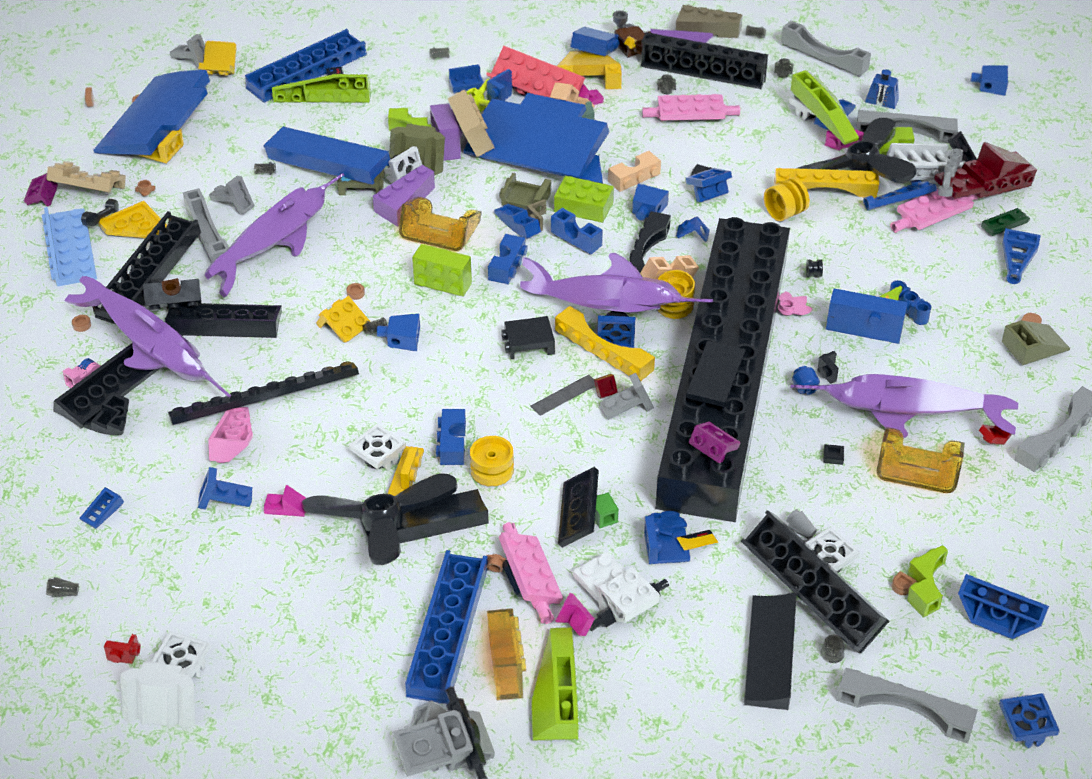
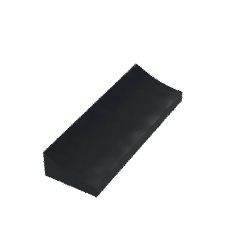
[165,303,282,338]
[53,343,161,429]
[360,489,489,546]
[744,592,797,710]

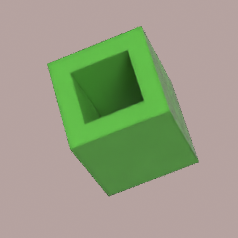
[595,492,619,529]

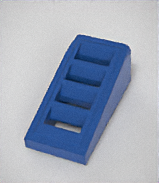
[79,487,124,529]

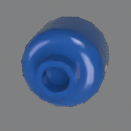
[792,366,820,395]

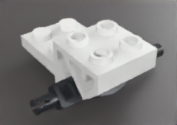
[573,552,669,631]

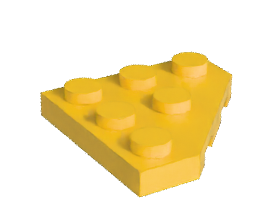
[98,200,167,238]

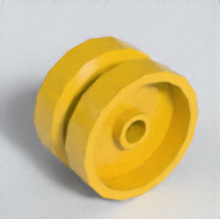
[470,435,514,486]

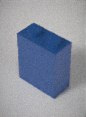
[570,26,619,56]

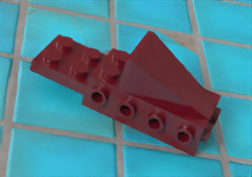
[934,142,1037,199]

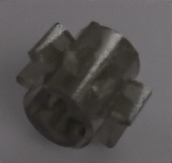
[774,58,794,78]
[657,74,676,95]

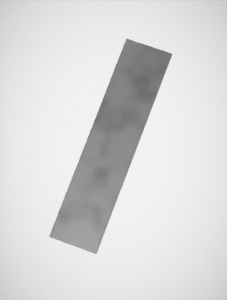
[530,374,595,416]

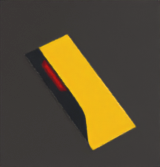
[676,530,719,551]

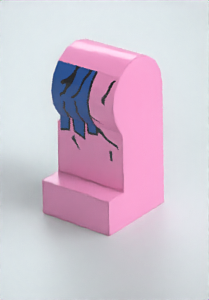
[63,358,101,388]

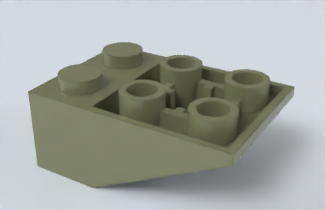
[1002,320,1070,366]

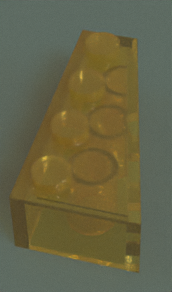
[487,608,526,701]

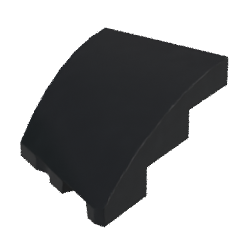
[78,392,129,435]

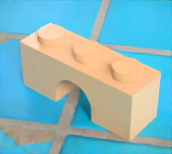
[550,82,595,109]
[608,151,661,192]
[640,255,699,279]

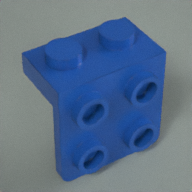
[487,69,512,101]

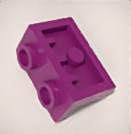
[23,173,58,207]
[689,422,741,463]

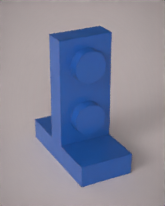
[198,467,253,510]

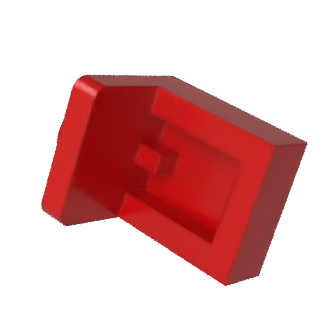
[978,424,1012,445]
[104,634,141,664]

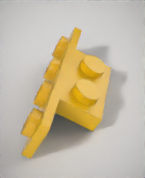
[387,446,424,496]

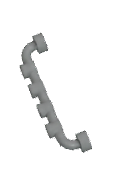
[938,149,965,197]

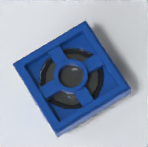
[597,311,636,348]
[999,693,1060,748]

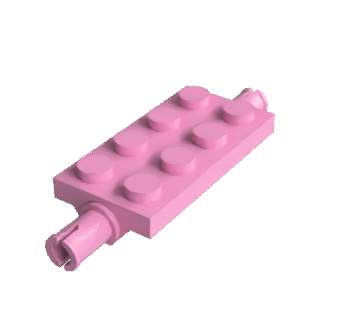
[642,94,740,121]
[890,189,978,233]
[499,522,563,624]

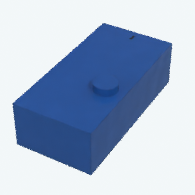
[826,288,908,344]

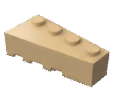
[448,89,495,157]

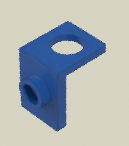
[676,216,710,242]

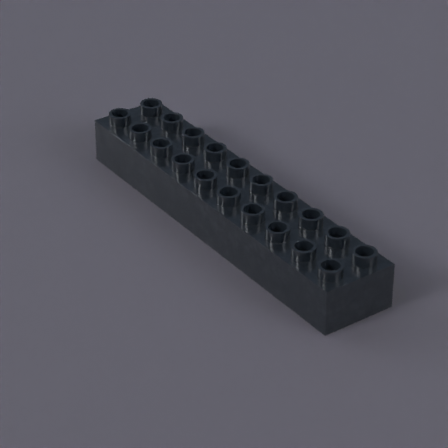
[655,217,790,523]

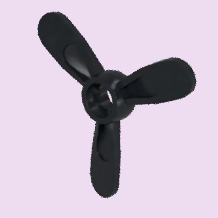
[795,118,917,183]
[302,473,458,565]

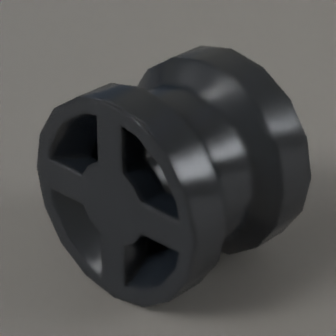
[806,259,823,277]

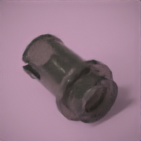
[745,25,766,39]
[429,47,450,59]
[254,162,276,175]
[363,317,388,335]

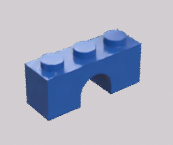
[551,208,603,254]
[488,234,528,285]
[436,409,466,465]

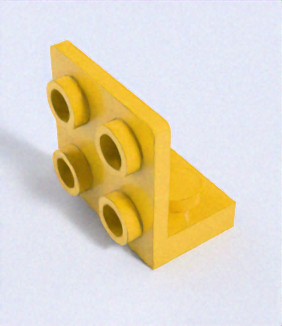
[139,128,184,163]

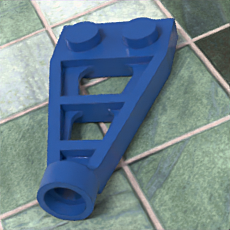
[863,180,937,211]
[1002,228,1041,284]

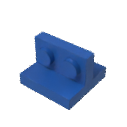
[685,168,732,202]

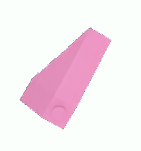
[208,407,253,463]

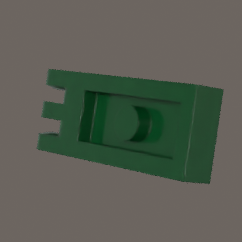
[981,208,1030,236]

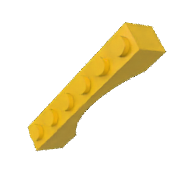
[774,168,879,198]
[555,306,655,381]

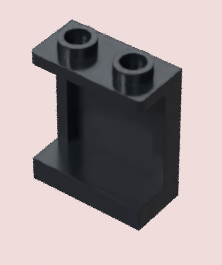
[501,316,555,359]

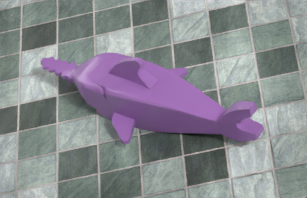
[204,173,344,298]
[520,253,713,312]
[64,276,231,398]
[790,374,1019,438]

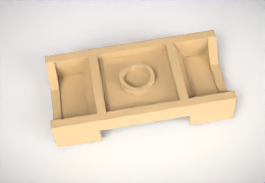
[47,161,126,192]

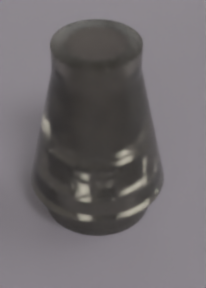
[46,577,79,598]

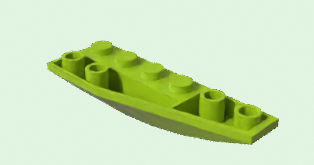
[790,70,859,145]
[272,74,371,103]
[531,627,579,741]

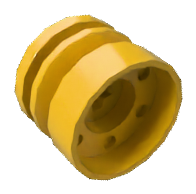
[764,177,810,222]
[657,270,695,319]

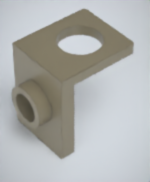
[527,199,546,231]

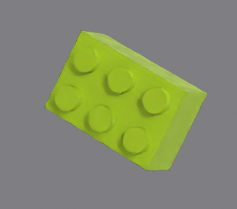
[554,176,614,223]
[412,244,472,297]

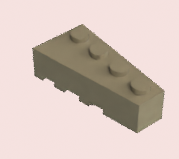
[675,5,743,38]

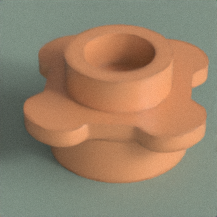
[135,180,156,196]
[487,554,506,572]

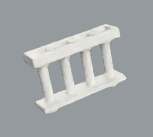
[887,143,964,180]

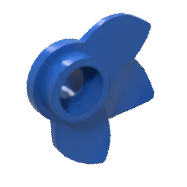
[648,511,687,536]

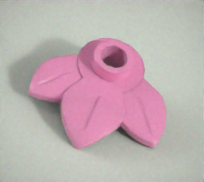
[778,291,812,315]

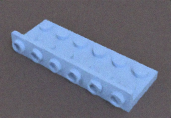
[42,207,97,287]

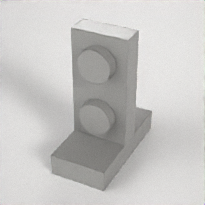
[169,34,205,70]
[209,176,255,215]
[599,373,654,420]

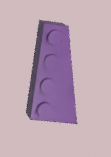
[430,103,462,161]
[373,165,435,227]

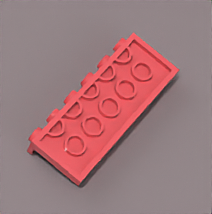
[486,45,585,97]

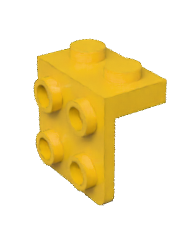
[199,40,237,76]
[316,295,371,343]

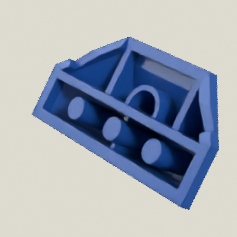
[958,574,1049,640]

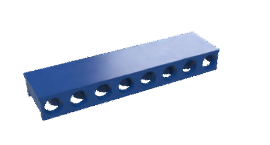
[245,29,367,103]
[263,126,390,185]
[405,550,488,704]

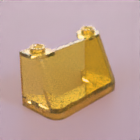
[399,196,482,251]
[877,427,965,493]

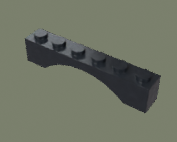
[629,211,671,276]

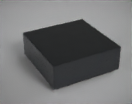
[823,444,844,465]

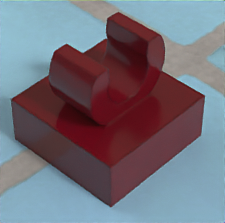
[594,374,618,398]

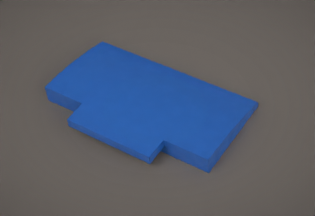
[93,70,210,155]
[463,93,609,179]

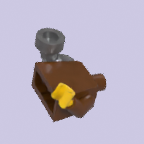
[613,10,651,58]

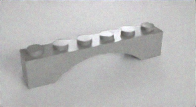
[781,20,871,76]
[856,110,958,143]
[183,188,229,262]
[1014,386,1092,472]
[836,667,978,744]

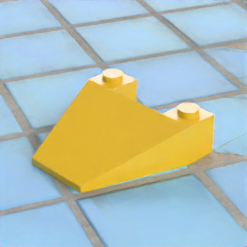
[557,51,622,90]

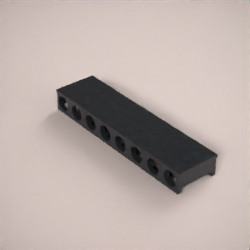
[641,32,769,89]
[92,211,201,324]
[741,510,890,654]

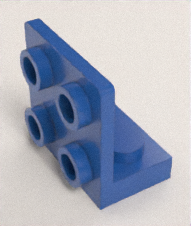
[644,516,690,564]

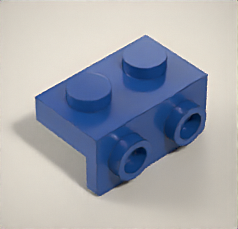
[448,64,484,93]

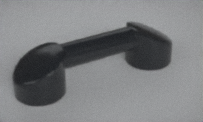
[81,199,119,226]

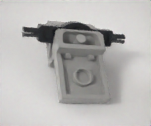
[393,687,495,779]

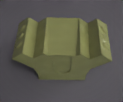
[389,124,445,176]

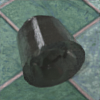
[820,635,845,663]

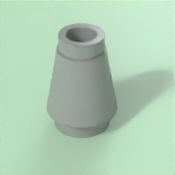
[786,509,817,539]

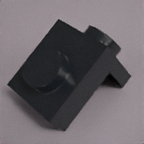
[817,351,839,384]

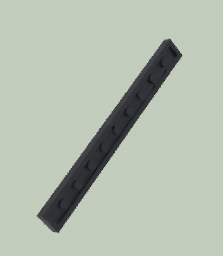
[168,361,359,425]

